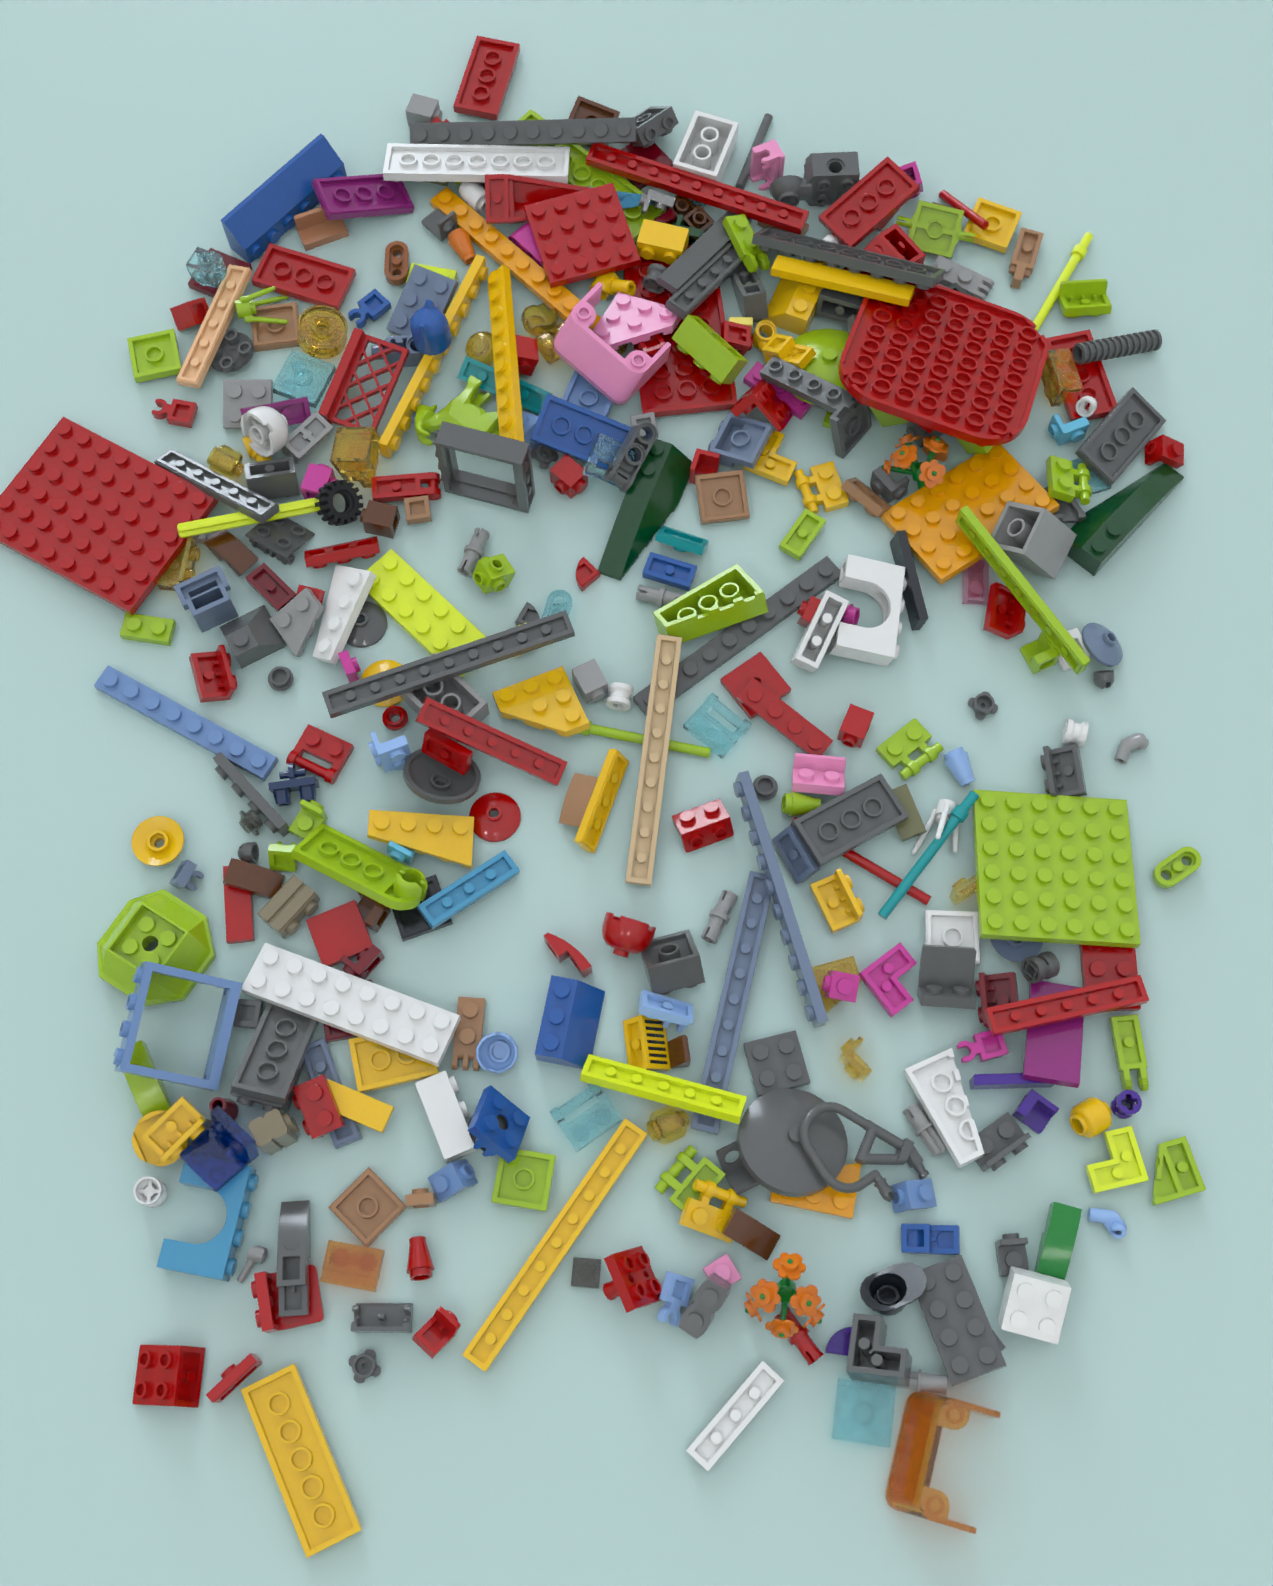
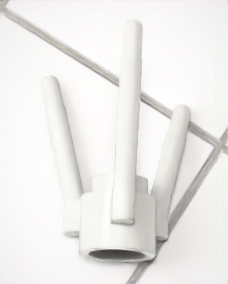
[911,799,958,855]

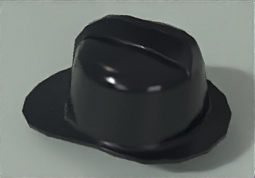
[860,1262,927,1316]

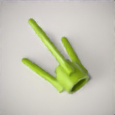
[235,286,288,324]

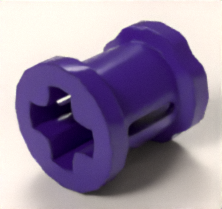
[1111,1090,1142,1119]

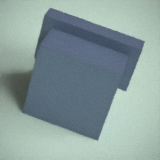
[173,565,239,633]

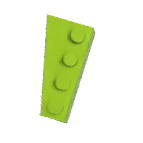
[653,564,768,643]

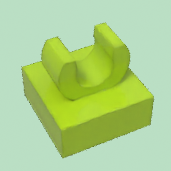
[268,841,298,872]

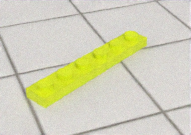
[580,1054,747,1124]

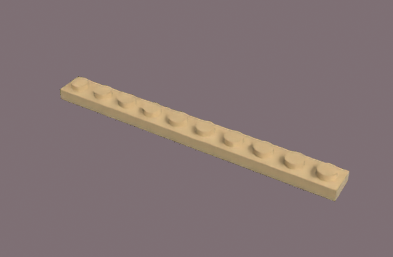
[625,634,682,887]

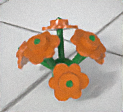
[881,434,949,490]
[744,1252,825,1339]

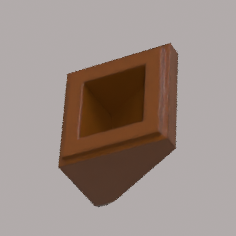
[667,1035,691,1069]

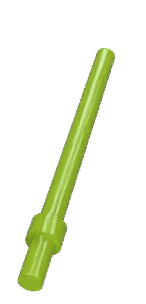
[579,721,711,758]

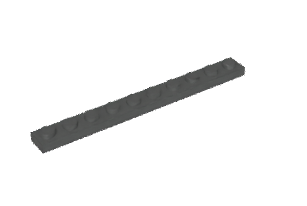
[409,117,637,146]
[633,556,840,716]
[322,610,575,719]

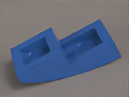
[901,1224,960,1255]

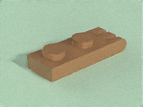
[451,997,486,1071]

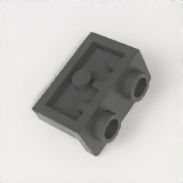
[975,1112,1031,1172]

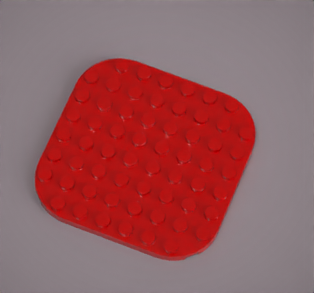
[838,278,1048,447]

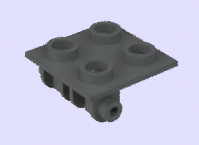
[245,518,315,565]

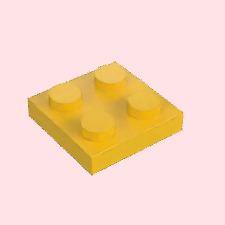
[964,197,1022,253]

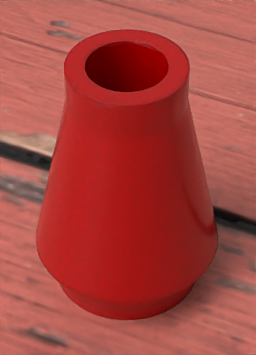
[406,1236,435,1281]

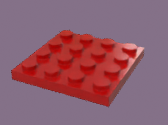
[524,183,640,289]

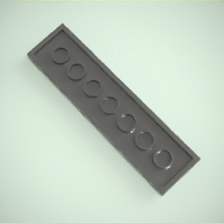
[752,227,946,290]

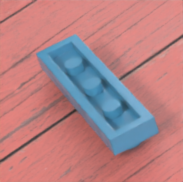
[417,850,520,930]

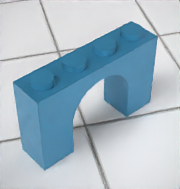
[156,1154,258,1282]

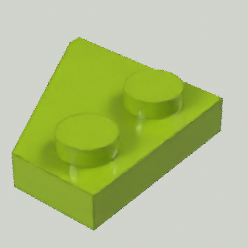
[1152,1136,1206,1206]

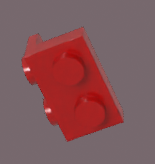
[983,582,1026,640]
[189,645,237,703]
[672,798,734,853]
[292,1075,345,1139]

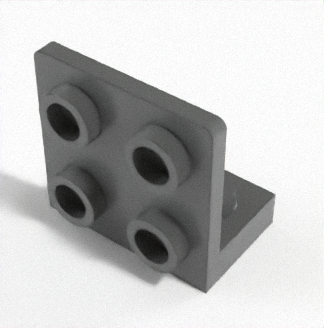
[917,944,976,1009]

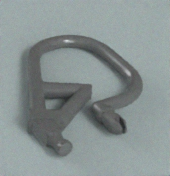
[800,1102,930,1202]

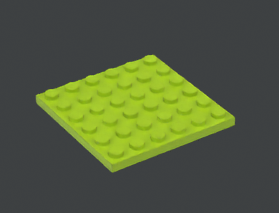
[972,789,1141,948]

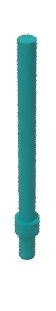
[878,791,979,920]

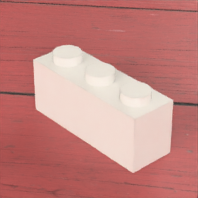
[790,590,849,673]
[415,1070,478,1164]

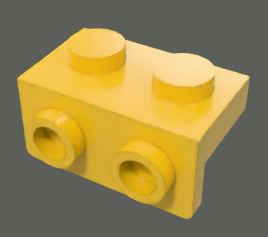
[809,868,865,934]
[141,1095,206,1162]

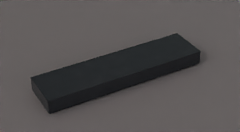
[890,530,928,631]

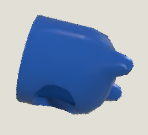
[410,299,452,355]

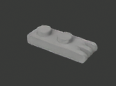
[932,255,994,301]

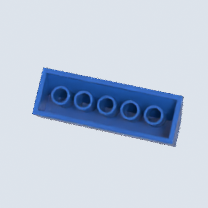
[221,133,347,264]

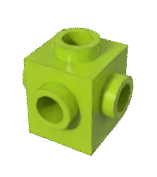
[472,553,516,594]

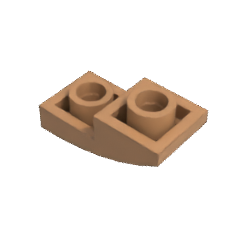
[559,773,598,827]

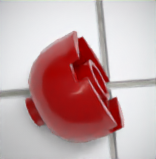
[602,912,656,958]

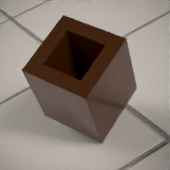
[360,500,400,539]

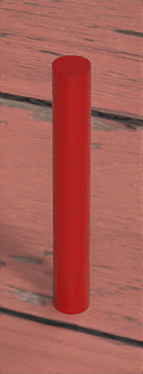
[939,190,989,230]

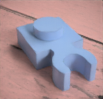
[657,1271,695,1326]

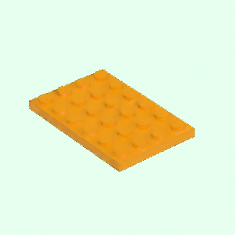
[881,445,1060,585]

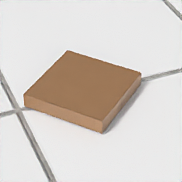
[251,302,302,352]
[694,470,750,525]
[328,1167,407,1248]

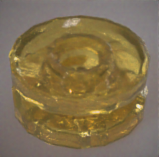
[297,305,348,359]

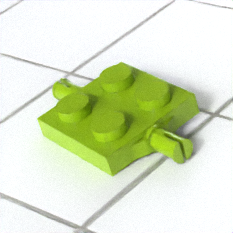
[896,200,975,259]

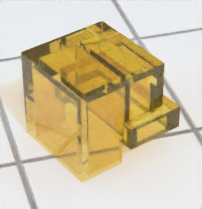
[330,427,380,488]

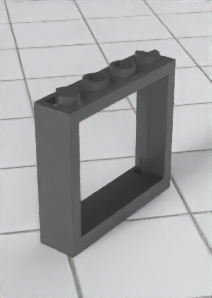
[433,421,535,513]

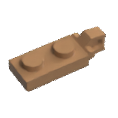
[1009,227,1044,289]

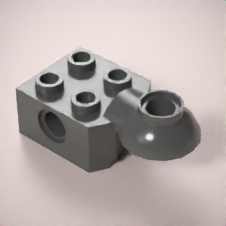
[769,151,860,206]

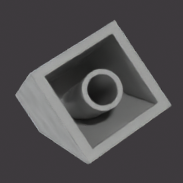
[991,501,1077,580]

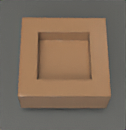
[404,495,432,525]
[405,1188,437,1209]

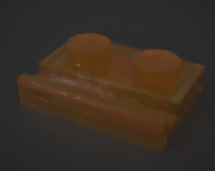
[319,1240,385,1292]

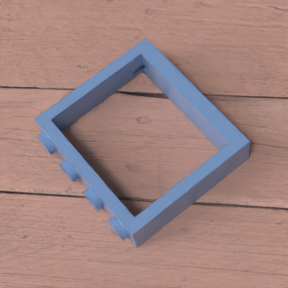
[113,961,242,1091]

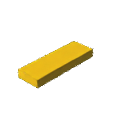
[319,1075,395,1134]

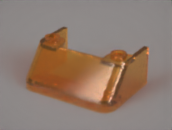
[885,1391,1001,1534]

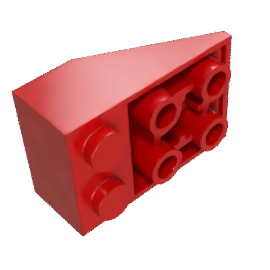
[843,223,926,280]

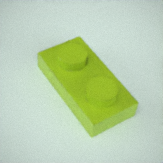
[779,508,826,561]
[120,613,176,646]

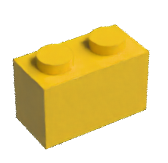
[637,219,689,265]

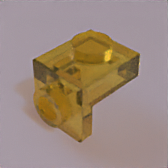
[949,874,977,906]
[839,1036,872,1083]

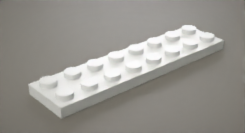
[383,143,570,184]
[241,943,461,1067]

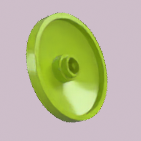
[793,329,849,405]

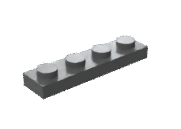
[213,752,289,837]

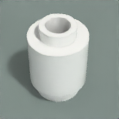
[459,182,486,213]

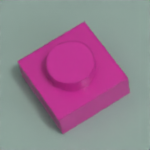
[338,650,361,683]

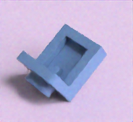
[428,1159,478,1203]
[890,1179,937,1214]

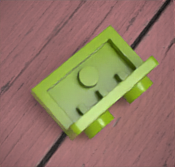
[1057,279,1112,318]

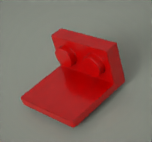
[730,379,793,432]
[132,1345,205,1408]

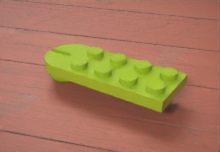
[291,823,428,910]

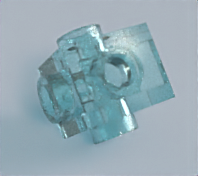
[186,247,227,288]

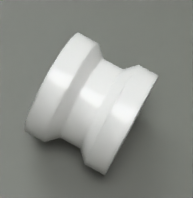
[606,682,634,711]
[1062,718,1089,747]

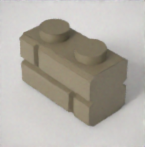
[257,875,320,939]
[248,1108,300,1155]

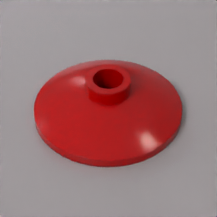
[469,792,521,842]

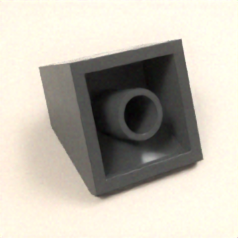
[641,930,705,995]

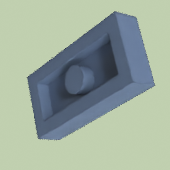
[772,825,820,884]

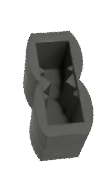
[679,1273,731,1339]

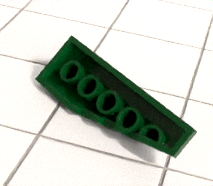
[598,439,692,581]
[1067,463,1184,576]

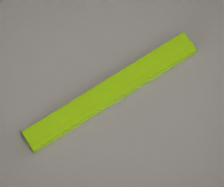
[956,505,1091,675]

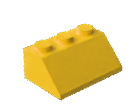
[761,260,825,335]

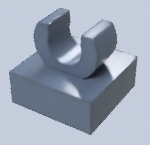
[169,860,204,891]

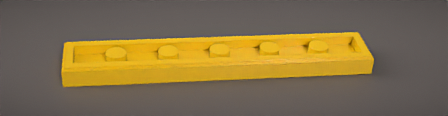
[770,255,915,307]

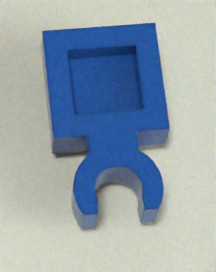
[348,289,391,329]

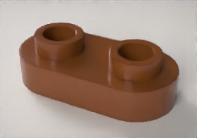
[384,241,409,286]

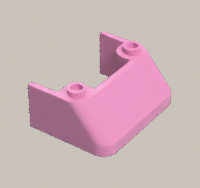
[554,282,671,405]

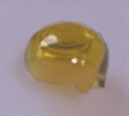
[521,303,559,337]
[465,331,494,366]

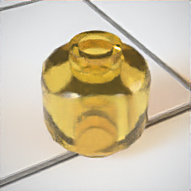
[206,445,244,480]
[646,1105,689,1145]

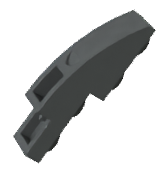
[277,1200,311,1317]

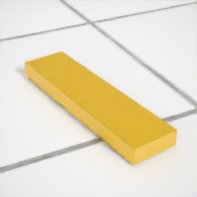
[574,749,629,853]

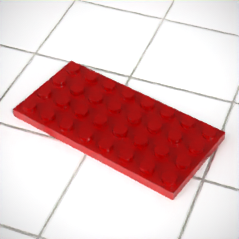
[623,245,737,417]

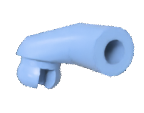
[1087,1207,1127,1239]

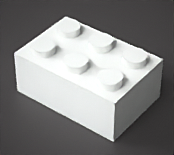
[673,110,739,182]

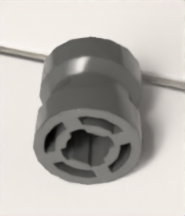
[1021,951,1060,984]

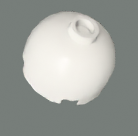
[240,406,288,457]

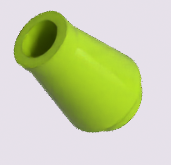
[781,791,821,817]

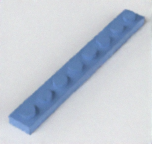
[94,665,279,781]

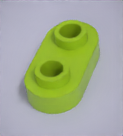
[1152,846,1201,889]

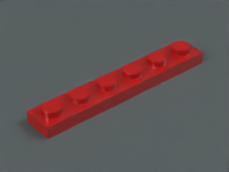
[415,697,568,786]
[984,975,1149,1037]

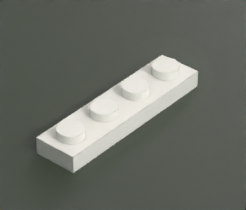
[686,1361,784,1471]

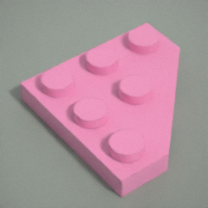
[593,292,681,350]

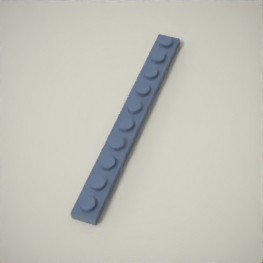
[733,771,829,1028]
[690,871,771,1135]

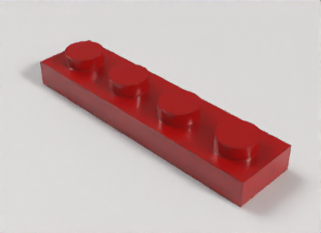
[737,678,833,755]

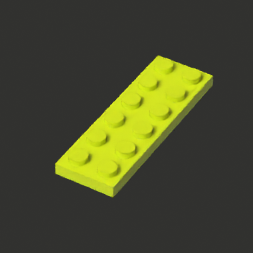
[367,549,486,677]

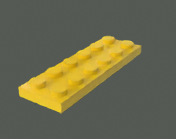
[241,1364,363,1558]

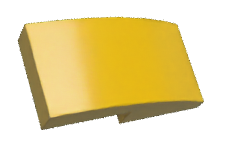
[761,334,816,369]

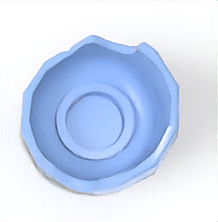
[476,1032,518,1073]

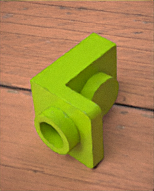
[288,799,328,839]

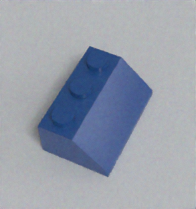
[535,975,605,1069]

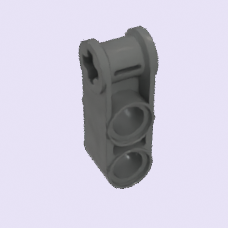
[603,422,658,493]

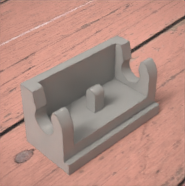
[282,411,333,464]

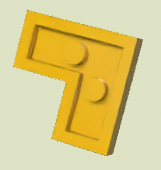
[743,430,797,486]

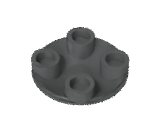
[211,328,254,372]

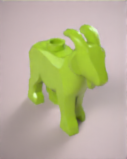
[415,375,523,446]

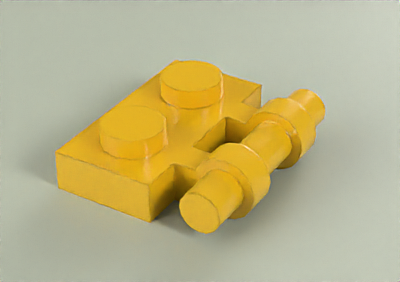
[794,461,849,514]
[678,1179,747,1243]

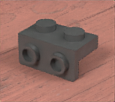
[1040,744,1087,797]

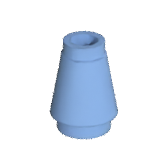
[943,747,975,787]

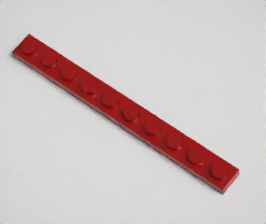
[586,144,809,234]

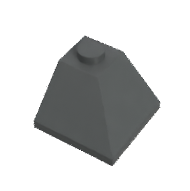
[220,605,286,669]

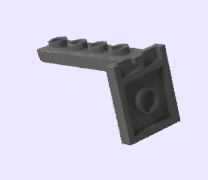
[760,356,872,459]

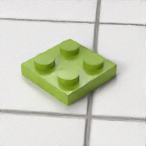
[127,328,182,383]
[491,1149,556,1212]

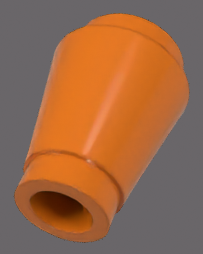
[447,228,476,265]

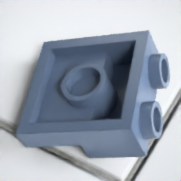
[708,412,774,469]

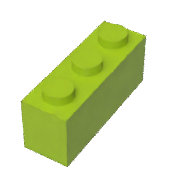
[672,315,748,385]

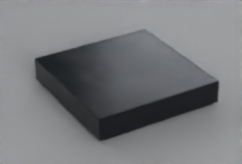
[392,874,453,942]

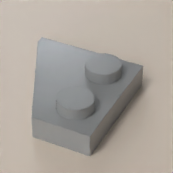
[270,587,324,657]

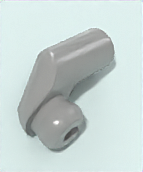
[1114,733,1149,764]

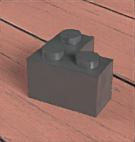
[846,1313,912,1387]

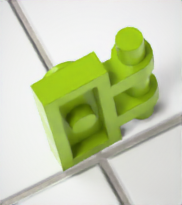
[1046,455,1092,505]
[876,718,944,781]
[654,1145,726,1211]

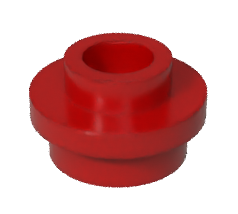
[382,706,408,731]

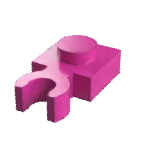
[956,1030,1009,1063]

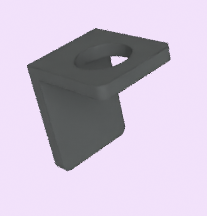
[421,209,458,242]
[716,1141,760,1195]

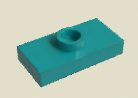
[655,526,709,556]

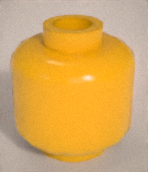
[1069,1097,1112,1138]

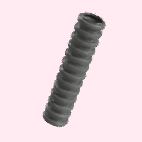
[1073,329,1162,365]

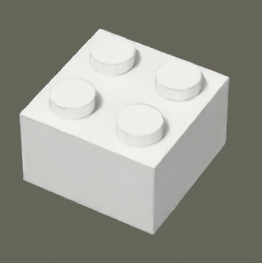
[997,1266,1072,1345]

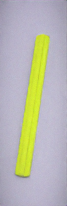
[177,498,320,538]

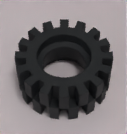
[315,480,363,526]

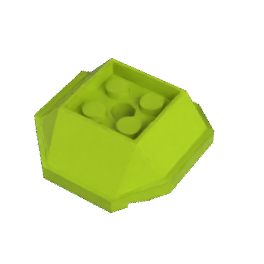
[97,889,216,1007]

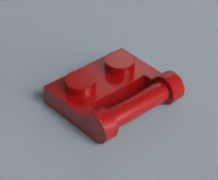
[286,724,354,785]

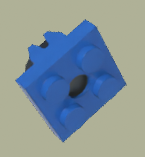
[467,1085,530,1163]

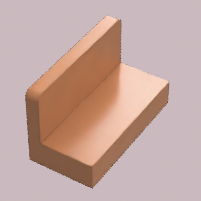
[293,207,349,251]

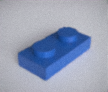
[642,552,697,591]

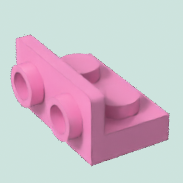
[792,753,846,796]

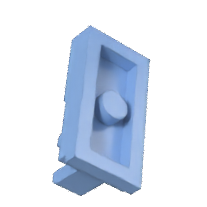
[639,989,694,1033]

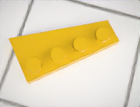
[367,810,474,869]

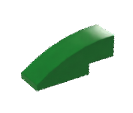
[1034,1202,1082,1280]

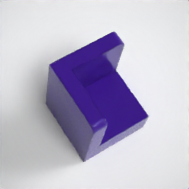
[1012,1089,1059,1134]

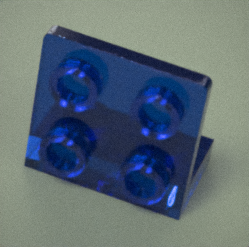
[180,1105,259,1192]

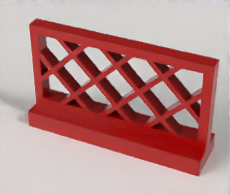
[318,327,410,438]

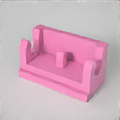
[749,139,785,191]

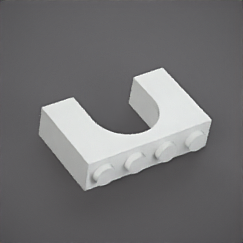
[829,554,907,667]

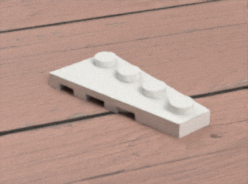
[313,565,376,665]
[903,1048,984,1168]

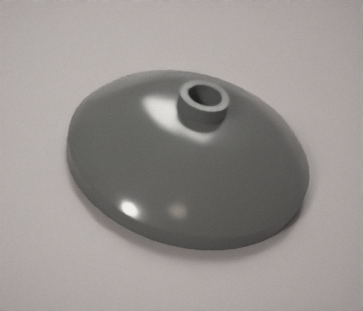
[403,749,481,804]

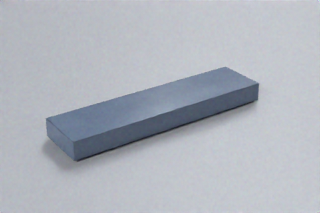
[304,1037,362,1149]

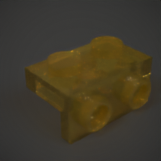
[1041,348,1083,407]
[157,537,200,591]

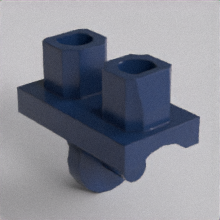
[268,763,320,807]

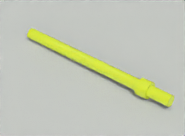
[1033,232,1093,332]

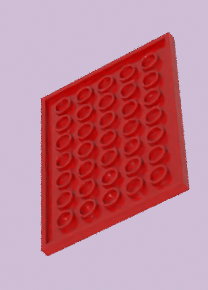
[0,417,219,616]

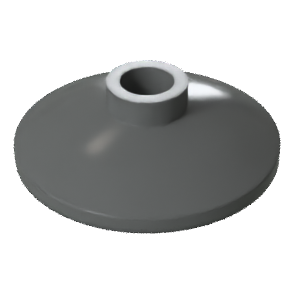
[346,601,387,648]

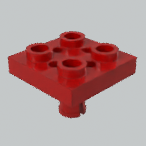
[603,1246,661,1313]

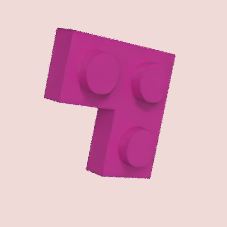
[858,942,917,1017]

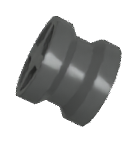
[642,263,667,294]

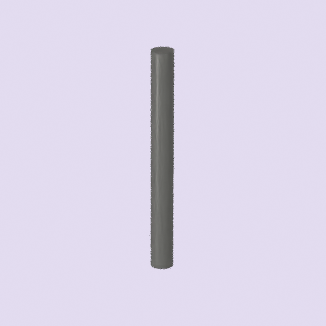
[735,113,773,189]

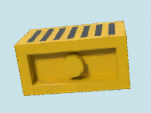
[623,1015,671,1071]

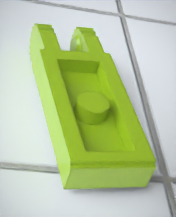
[722,214,770,273]
[1109,1014,1149,1091]

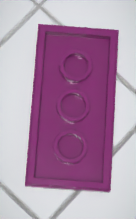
[312,174,415,220]
[1022,981,1084,1088]

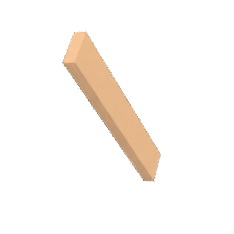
[176,264,253,389]

